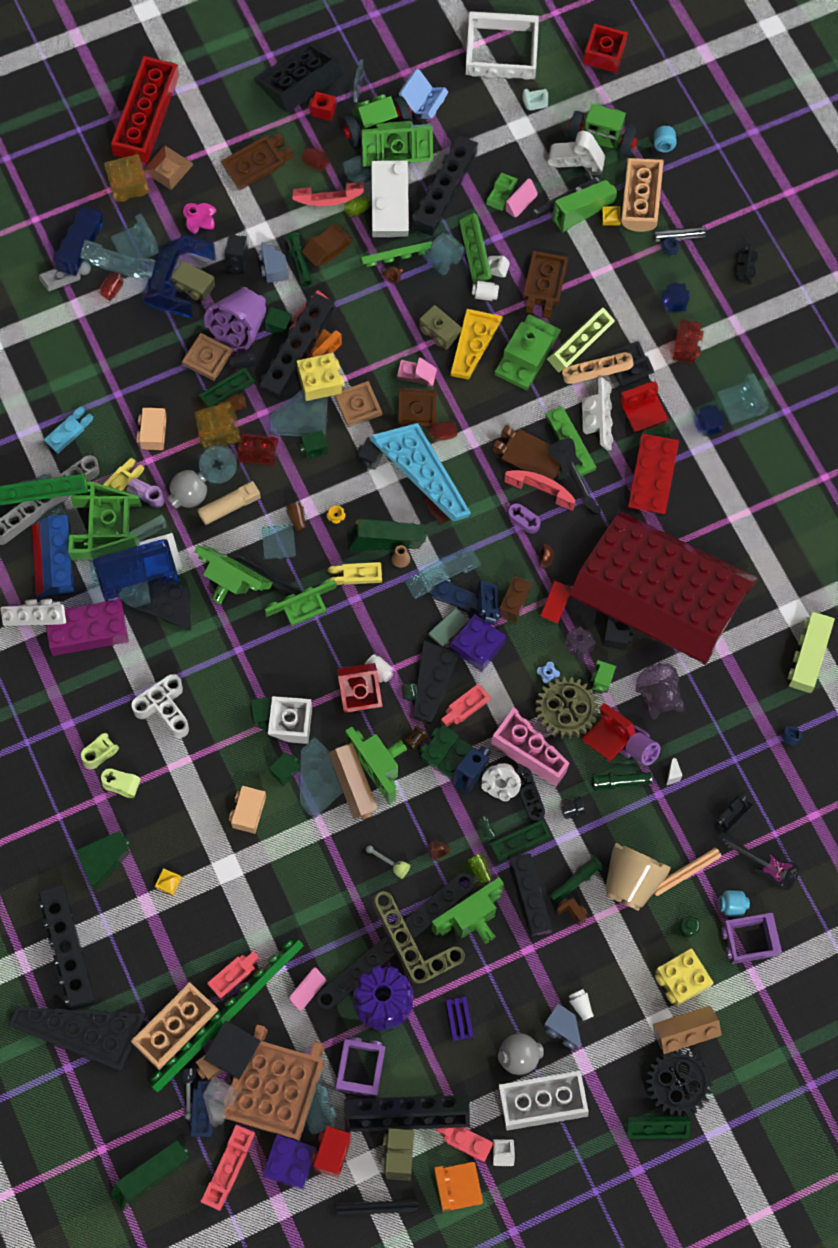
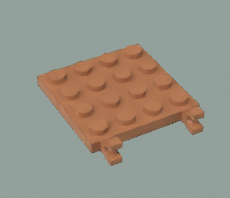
[221,1025,325,1141]

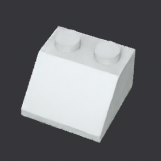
[268,696,312,744]

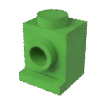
[591,660,616,693]

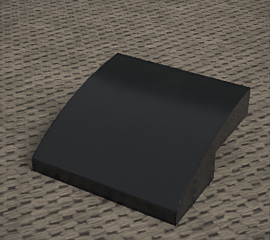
[604,340,655,387]
[203,1020,261,1080]

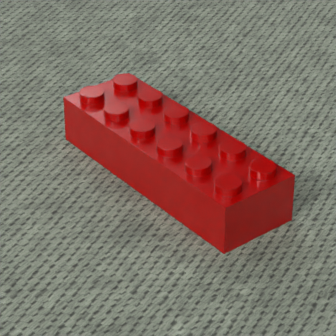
[111,56,179,164]

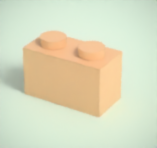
[137,408,167,450]
[229,786,266,834]

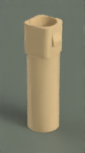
[197,481,261,525]

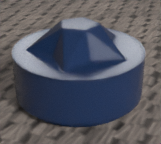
[781,726,802,745]

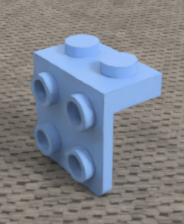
[399,69,448,119]

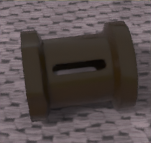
[402,725,428,751]

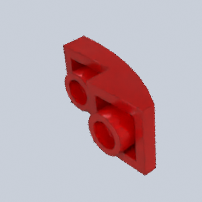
[540,581,572,623]

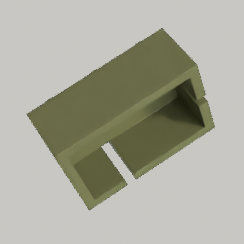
[382,1129,414,1181]

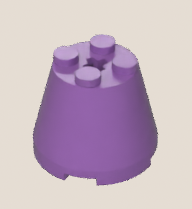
[204,287,266,352]

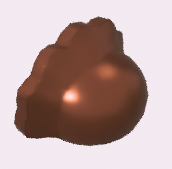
[382,267,404,283]
[538,544,554,568]
[429,841,451,860]

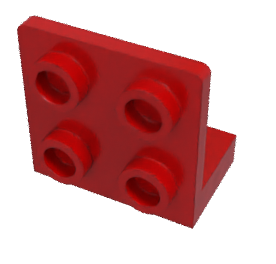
[620,380,668,433]
[582,703,636,761]

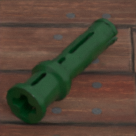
[284,232,312,286]
[592,772,652,791]
[549,855,604,905]

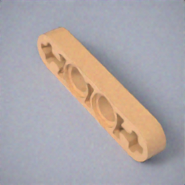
[562,352,634,384]

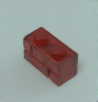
[672,320,704,363]

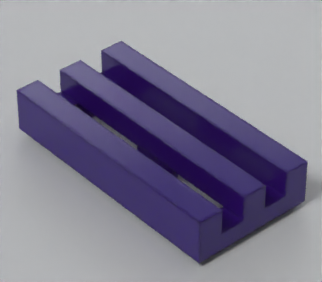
[446,997,473,1041]

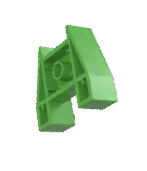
[68,481,141,561]

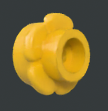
[327,505,345,523]

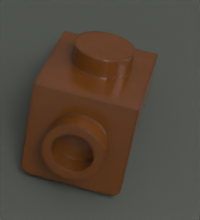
[556,898,587,926]

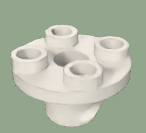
[482,763,521,801]

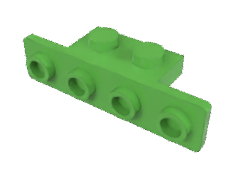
[264,580,337,627]

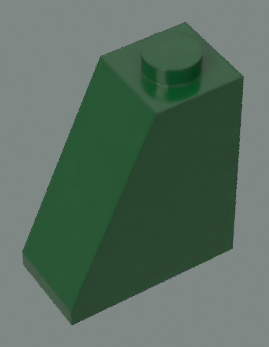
[76,831,131,890]

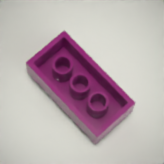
[46,599,129,656]

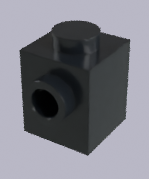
[356,437,384,470]

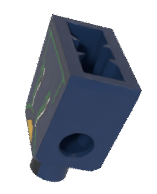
[452,746,491,794]

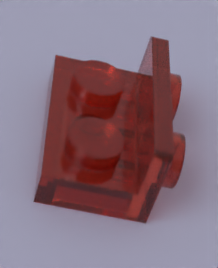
[238,433,279,466]

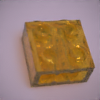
[104,154,149,202]
[195,401,241,452]

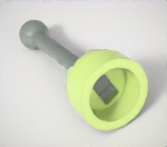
[366,845,410,879]

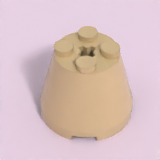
[605,843,671,911]

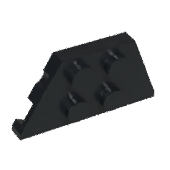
[122,575,192,631]

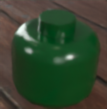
[679,916,700,938]

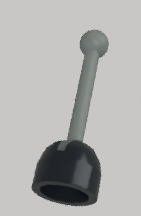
[179,1069,196,1120]

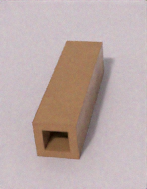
[328,743,378,820]

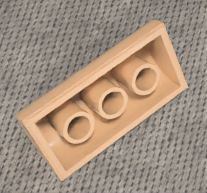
[621,158,663,232]
[131,982,218,1070]

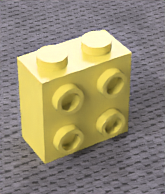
[297,353,344,401]
[655,948,713,1007]

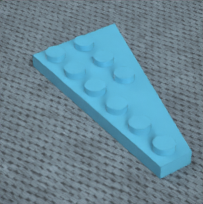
[370,423,471,521]

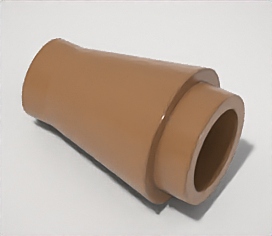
[391,545,410,568]

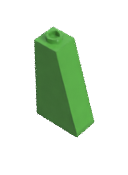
[552,180,617,233]

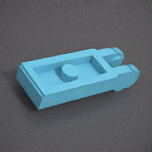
[44,407,93,454]

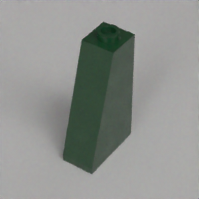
[348,519,427,551]
[110,1141,189,1212]

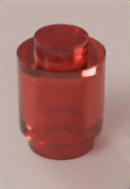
[302,147,329,171]
[99,272,124,300]
[429,421,457,441]

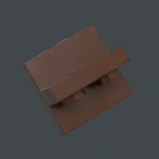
[398,388,437,427]

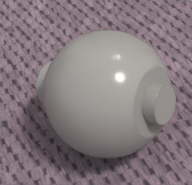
[167,470,207,508]
[498,1033,544,1075]

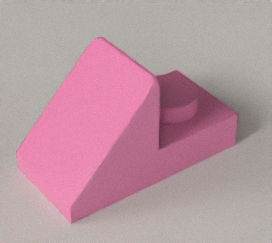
[397,358,437,386]

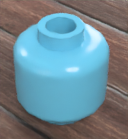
[653,126,677,152]
[719,891,750,917]

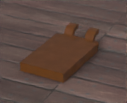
[221,132,294,191]
[523,251,569,318]
[492,425,561,481]

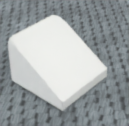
[488,256,509,277]
[666,758,682,785]
[493,1140,515,1166]

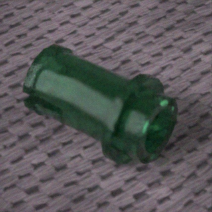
[476,816,498,843]

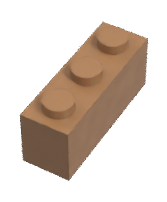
[653,1005,722,1054]

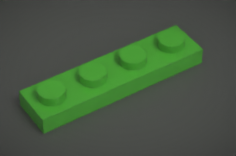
[459,213,492,284]
[360,241,433,267]
[546,406,596,476]

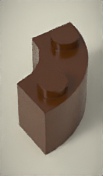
[301,225,354,266]

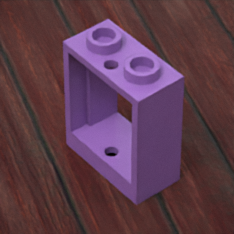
[721,913,782,964]
[336,1037,385,1098]

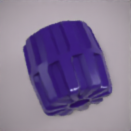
[352,965,414,1032]

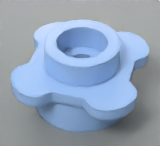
[537,662,560,684]

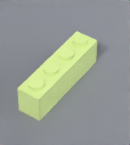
[547,308,615,372]
[788,612,835,693]

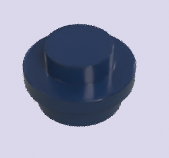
[661,237,680,255]

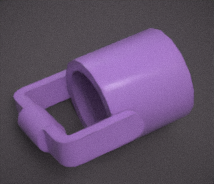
[619,725,660,765]

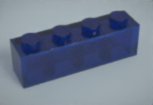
[53,206,104,276]

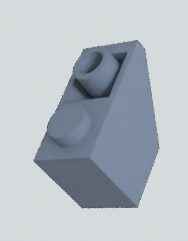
[258,242,289,283]
[544,1004,581,1050]

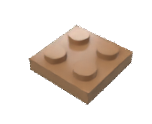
[182,333,233,381]
[334,381,382,427]

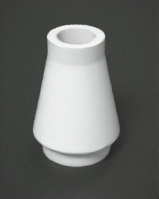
[569,989,594,1021]

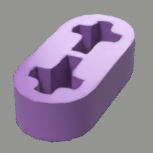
[508,504,540,533]

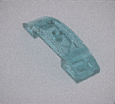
[80,240,155,278]
[405,549,481,599]

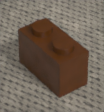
[499,575,532,623]

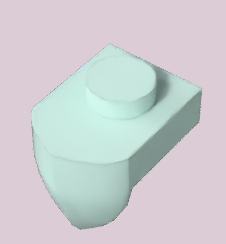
[522,89,548,110]

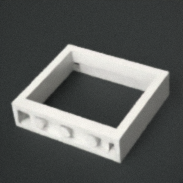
[466,12,539,80]

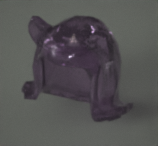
[636,663,684,719]

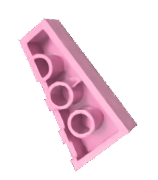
[491,707,569,787]

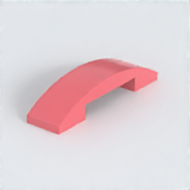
[292,182,364,206]
[504,470,575,511]
[201,1125,255,1211]

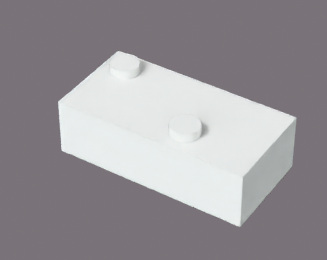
[372,161,409,237]
[499,1071,588,1131]

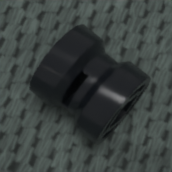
[560,796,584,819]

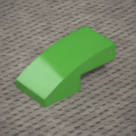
[486,173,518,211]

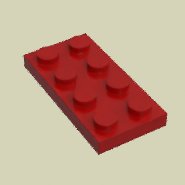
[628,433,679,515]

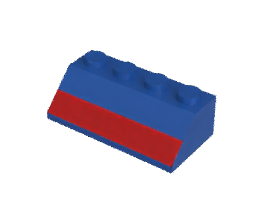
[32,515,74,597]

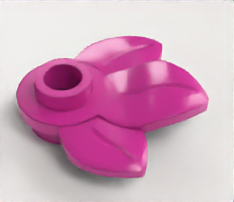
[183,203,216,234]

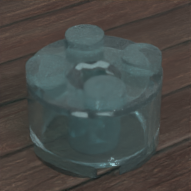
[423,232,465,276]
[198,443,237,483]

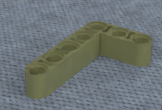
[372,891,465,984]

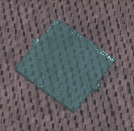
[354,59,363,102]
[262,524,296,560]

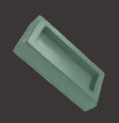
[129,515,166,542]
[429,608,469,648]

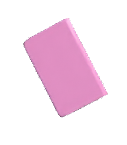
[506,178,538,218]
[289,967,326,1011]

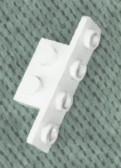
[582,377,613,451]
[1,599,66,626]

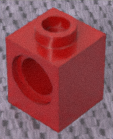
[309,92,337,121]

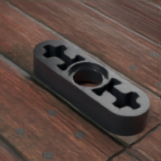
[515,767,545,823]

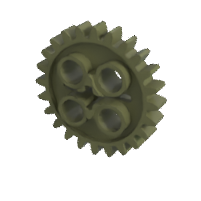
[535,677,599,739]

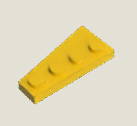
[451,309,503,380]

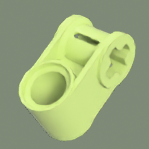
[81,733,119,769]
[101,769,141,798]

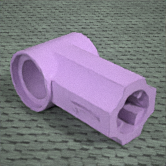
[126,478,165,509]

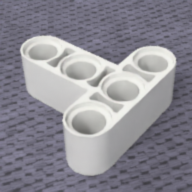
[548,131,605,175]
[132,675,189,738]

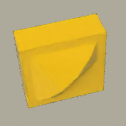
[602,206,621,225]
[155,868,182,895]

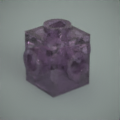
[565,627,596,661]

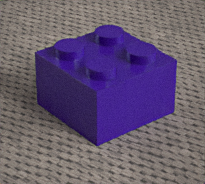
[451,614,506,672]
[263,1135,317,1191]

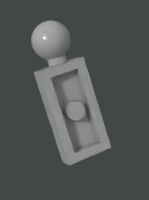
[39,261,91,292]

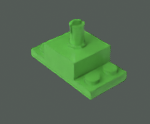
[361,121,433,167]
[495,314,561,390]
[194,546,273,604]
[345,727,407,805]
[432,877,504,944]

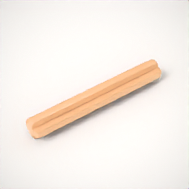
[654,848,721,896]

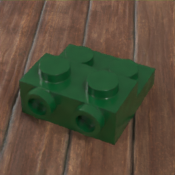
[420,725,474,781]

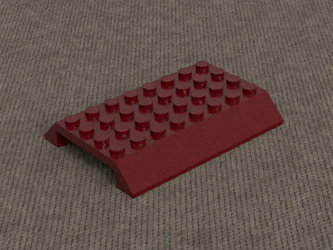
[569,512,758,665]

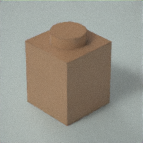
[196,1056,223,1081]

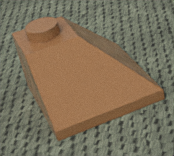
[143,145,193,190]

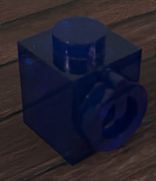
[662,283,690,313]
[694,405,724,437]

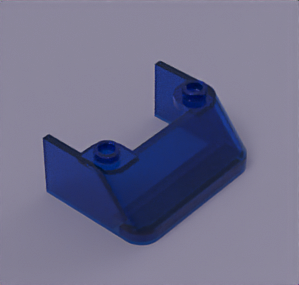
[143,235,217,319]
[93,539,180,602]

